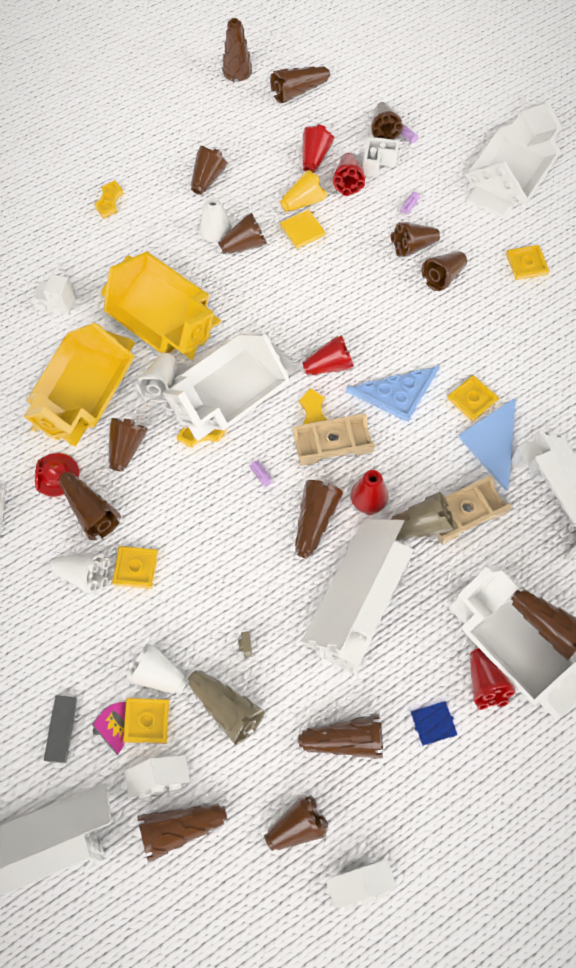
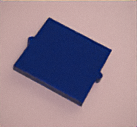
[410,701,458,747]

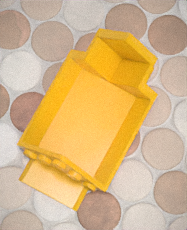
[101,251,222,361]
[23,322,135,447]

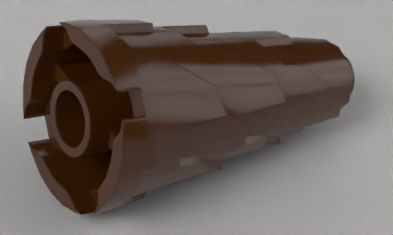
[222,18,252,82]
[270,66,330,104]
[58,472,121,540]
[295,480,343,559]
[511,589,576,661]
[298,714,383,759]
[137,803,227,862]

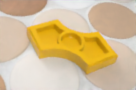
[94,180,124,218]
[299,388,328,425]
[176,427,228,448]

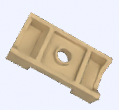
[293,413,375,466]
[436,475,512,545]

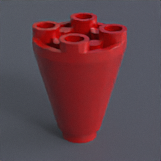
[302,124,335,174]
[333,153,365,196]
[302,335,354,376]
[350,470,389,515]
[470,648,516,710]

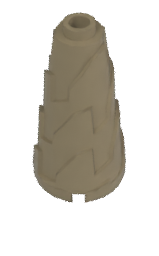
[389,492,455,541]
[188,670,265,745]

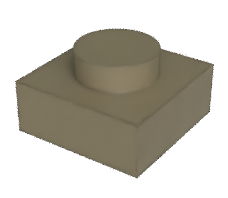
[238,631,253,658]

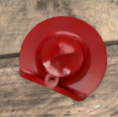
[35,453,80,497]

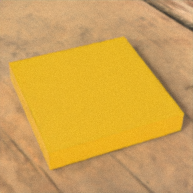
[280,210,325,249]
[506,245,550,280]
[447,375,499,422]
[112,546,159,589]
[123,698,169,744]

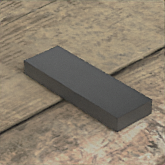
[43,695,78,763]

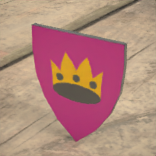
[91,702,126,755]

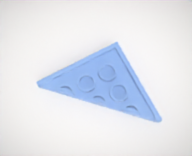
[346,365,440,422]
[458,399,515,490]

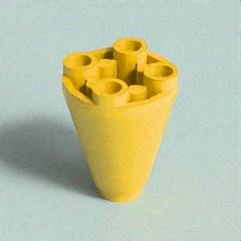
[279,170,327,212]

